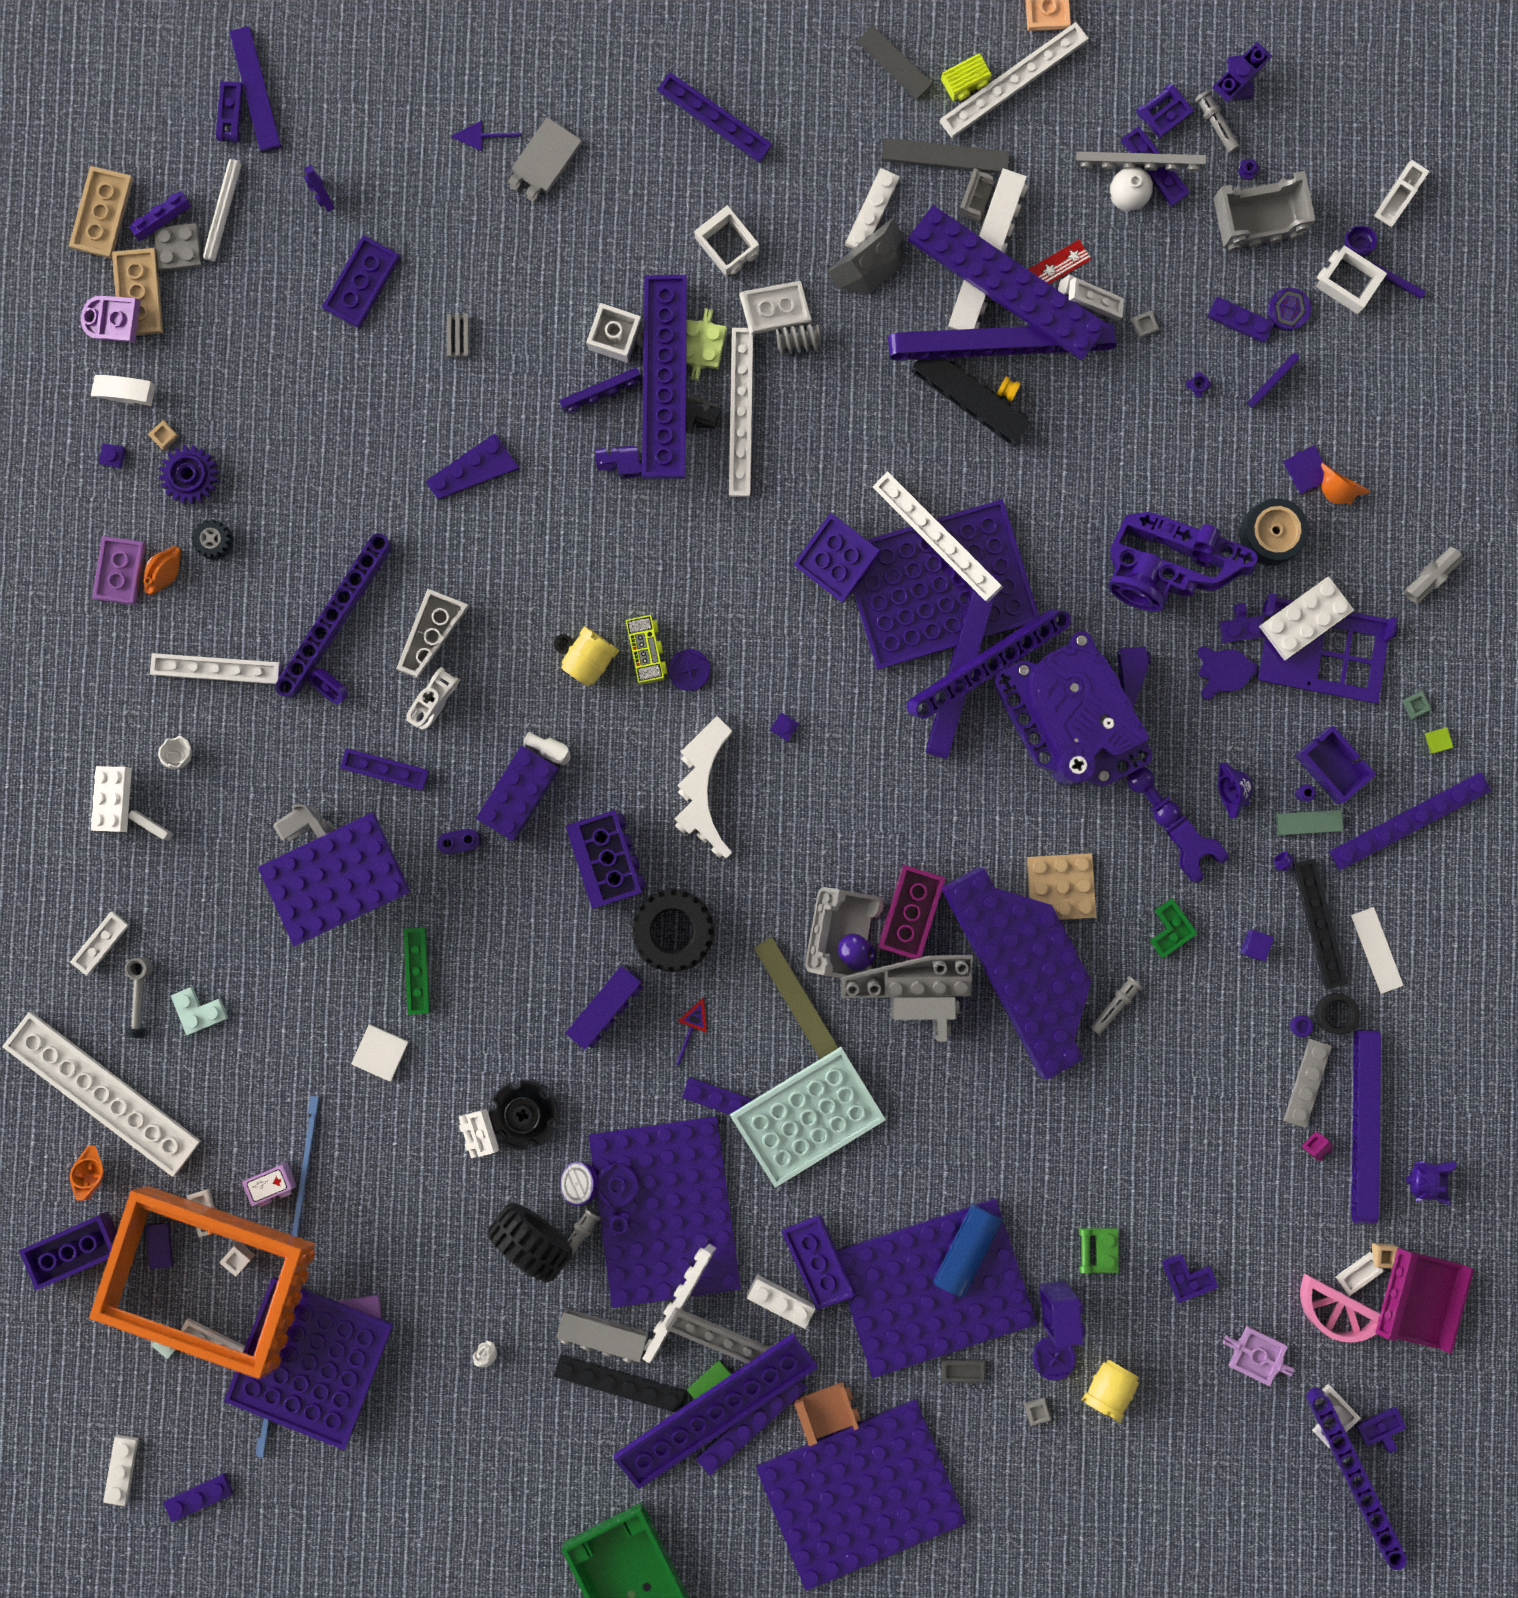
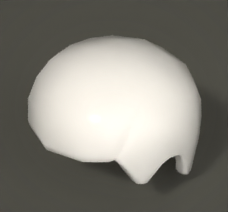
[158,736,192,770]

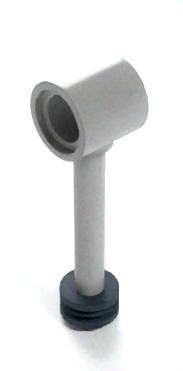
[125,957,153,1040]

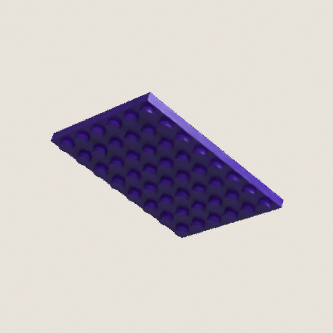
[853,499,1039,670]
[589,1116,741,1308]
[837,1198,1037,1378]
[756,1399,967,1591]

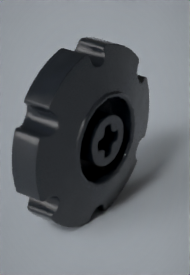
[488,1079,559,1150]

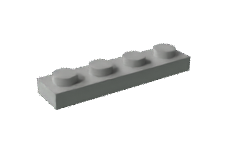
[1283,1039,1332,1128]

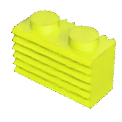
[941,53,992,101]

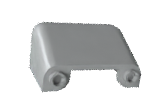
[805,887,884,978]

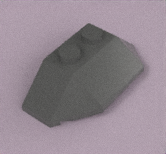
[827,218,904,294]

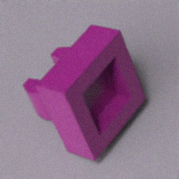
[1301,1131,1333,1161]

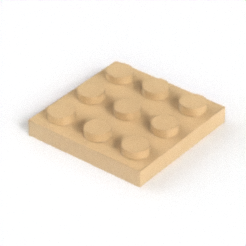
[1027,853,1096,920]

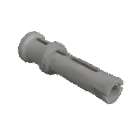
[1194,89,1240,154]
[1090,976,1144,1035]
[562,1207,602,1270]

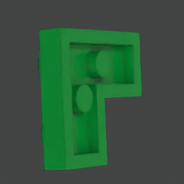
[1149,898,1198,958]

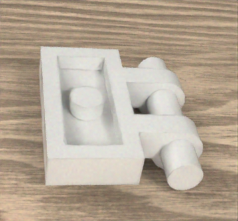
[459,1109,499,1158]

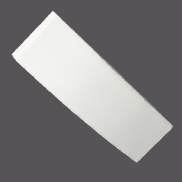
[1374,160,1429,227]
[91,375,156,406]

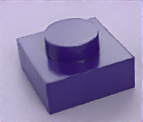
[98,443,126,469]
[770,712,799,742]

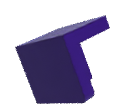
[1240,930,1274,962]

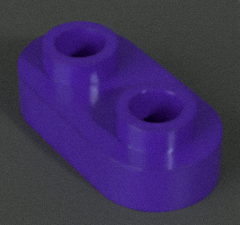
[308,668,348,704]
[437,829,481,854]

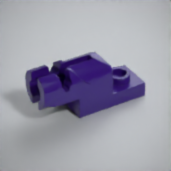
[595,446,642,479]

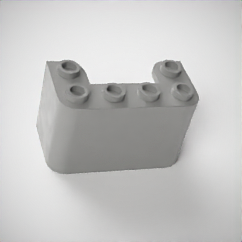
[1213,171,1315,252]

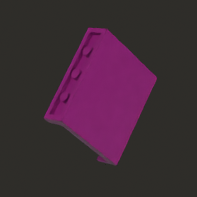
[1375,1248,1474,1354]

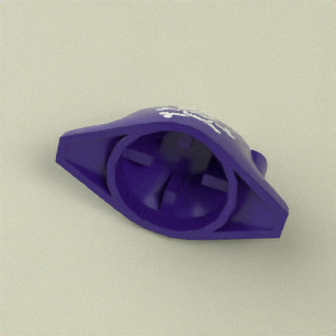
[1218,763,1253,818]

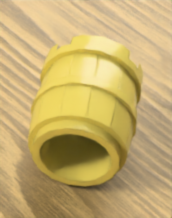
[561,626,619,687]
[1082,1359,1139,1423]

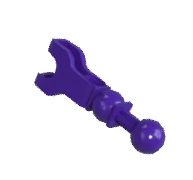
[1127,767,1229,884]

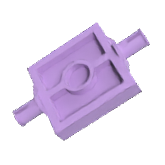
[1223,1326,1294,1386]

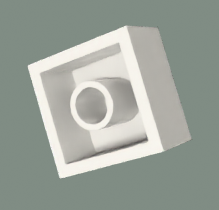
[586,303,642,363]

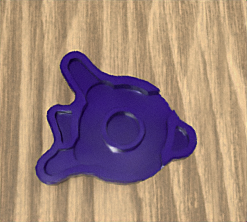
[1197,646,1258,700]

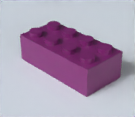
[877,865,945,959]

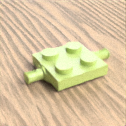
[687,309,727,381]

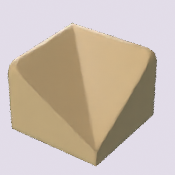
[1372,1243,1399,1269]

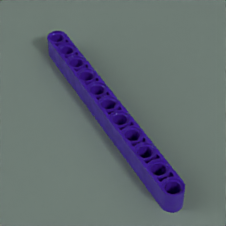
[888,323,1117,361]

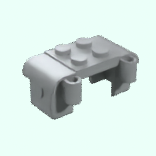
[273,804,336,842]

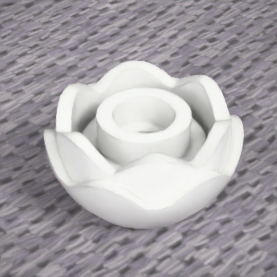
[473,1341,497,1367]

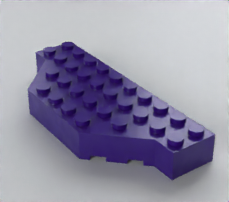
[941,867,1091,1080]

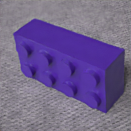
[476,745,560,842]
[565,965,644,1050]
[19,1211,117,1291]
[1039,1281,1086,1347]

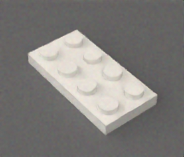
[1259,576,1354,661]

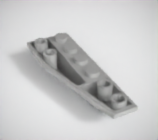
[841,955,973,998]

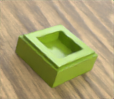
[1424,727,1453,754]

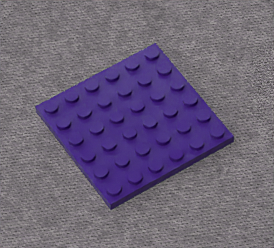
[224,1276,394,1450]

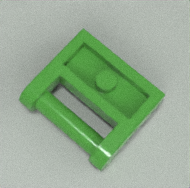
[1079,1228,1119,1274]

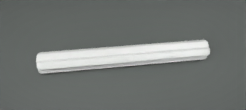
[203,159,241,262]

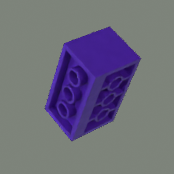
[565,810,647,909]

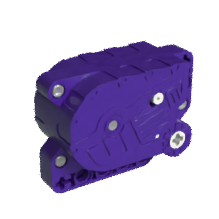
[993,631,1152,787]

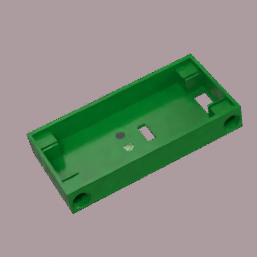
[562,1502,689,1598]

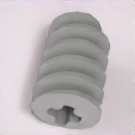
[776,323,820,355]

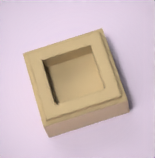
[148,420,179,451]

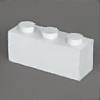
[747,1274,815,1329]

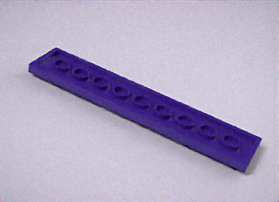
[908,205,1108,361]
[642,274,687,479]
[613,1333,818,1490]

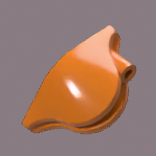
[1321,462,1370,505]
[143,546,182,596]
[70,1146,104,1201]

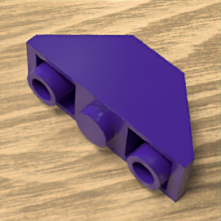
[1212,42,1272,103]

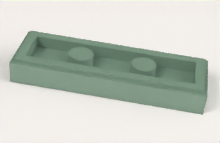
[1276,810,1343,835]

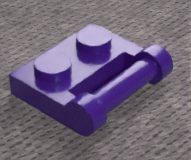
[1136,83,1194,139]

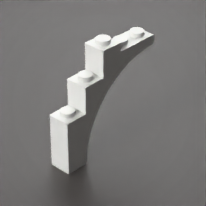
[675,716,733,859]

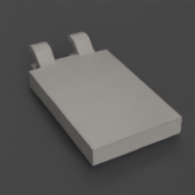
[508,118,582,203]

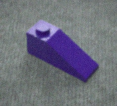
[1117,646,1151,707]

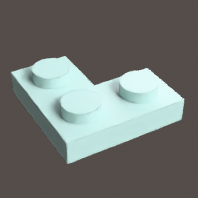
[171,987,228,1035]

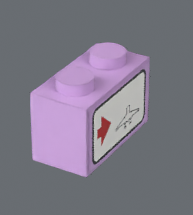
[242,1162,297,1207]

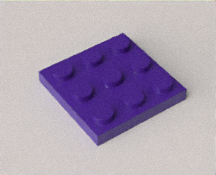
[793,513,881,603]

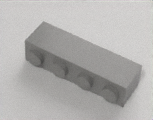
[556,1308,648,1363]

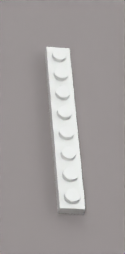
[940,22,1088,138]
[729,328,753,497]
[873,472,1003,603]

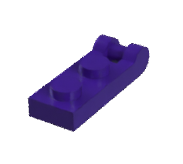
[216,81,243,143]

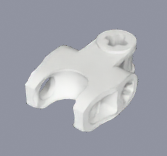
[407,667,460,730]

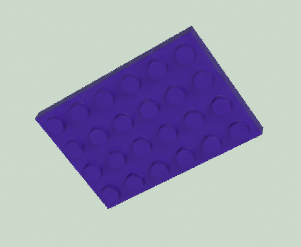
[258,812,411,947]

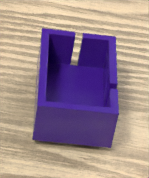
[1294,726,1376,804]

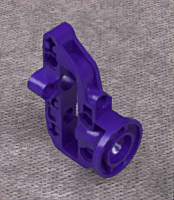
[1107,512,1258,612]

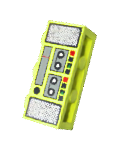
[626,615,668,685]

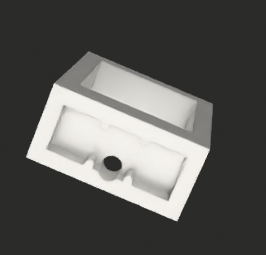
[694,205,759,277]
[1315,245,1387,314]

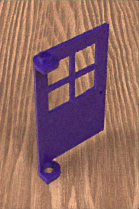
[1258,593,1398,704]

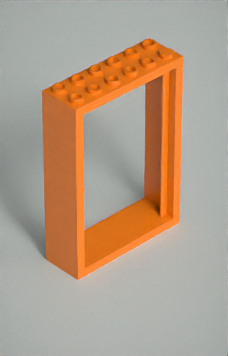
[89,1186,316,1379]

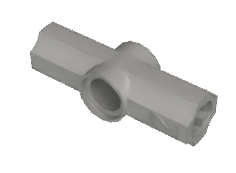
[1404,547,1464,604]

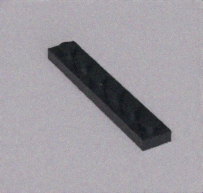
[1293,859,1348,989]
[554,1354,685,1412]

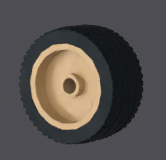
[1239,498,1309,565]

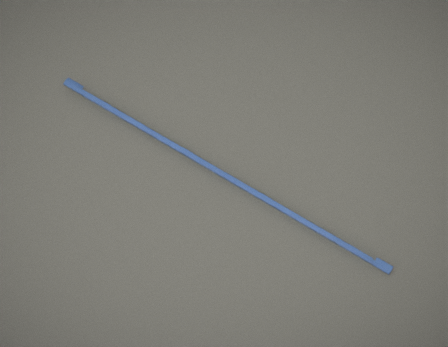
[255,1096,319,1458]

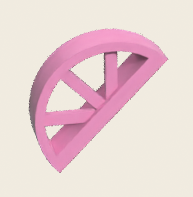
[1300,1274,1380,1342]

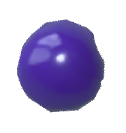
[1344,225,1378,257]

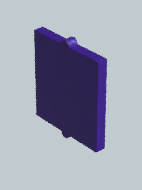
[1283,445,1324,494]

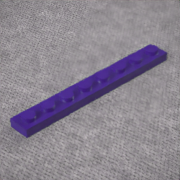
[1328,772,1491,870]

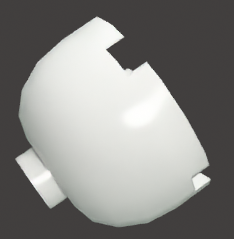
[1110,167,1153,212]

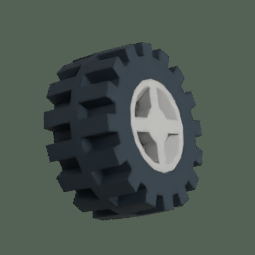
[191,519,234,560]

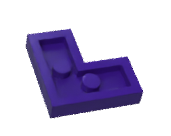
[1161,1253,1219,1303]

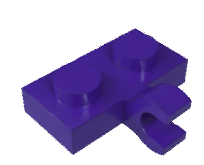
[304,164,335,212]
[1219,603,1266,643]
[1355,1406,1407,1454]

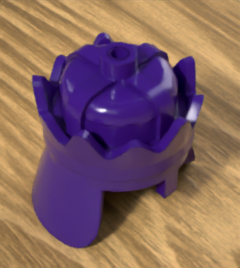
[1406,1160,1457,1206]

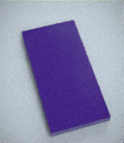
[322,235,401,329]
[781,1214,857,1311]

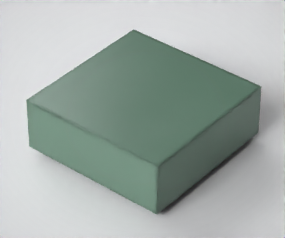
[1401,691,1432,719]

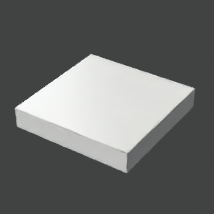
[351,1024,409,1082]

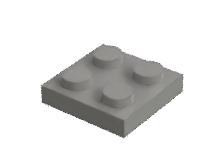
[154,223,203,272]

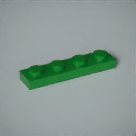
[403,927,430,1015]

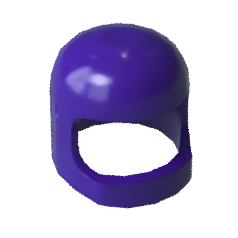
[838,934,876,971]

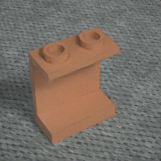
[794,1382,861,1446]

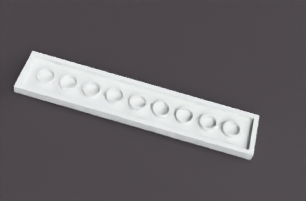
[2,1012,201,1177]

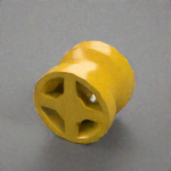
[996,376,1021,402]

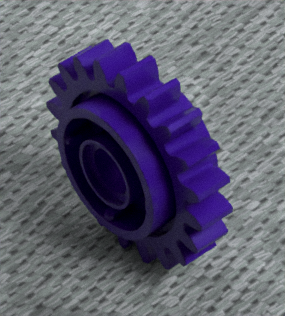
[158,445,220,505]

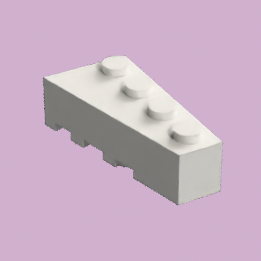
[396,589,469,678]

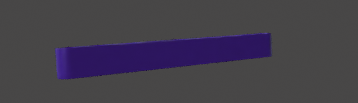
[275,533,392,698]
[925,572,1000,759]
[907,609,1071,719]
[1351,1030,1381,1224]
[1306,1388,1407,1570]

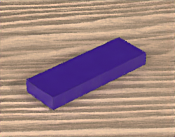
[1246,352,1300,408]

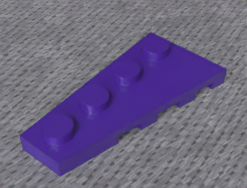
[425,434,520,500]

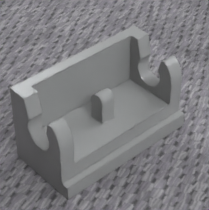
[958,168,994,223]

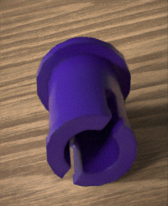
[1295,784,1316,802]

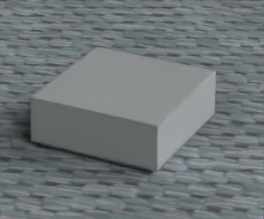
[1131,310,1160,339]
[1023,1397,1051,1426]

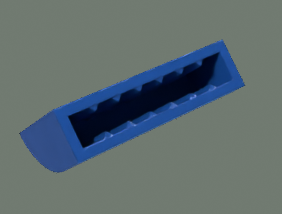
[934,1203,1004,1298]

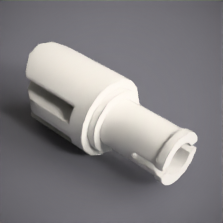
[524,732,571,765]

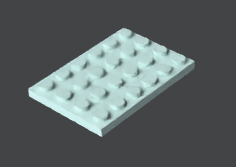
[730,1047,886,1187]

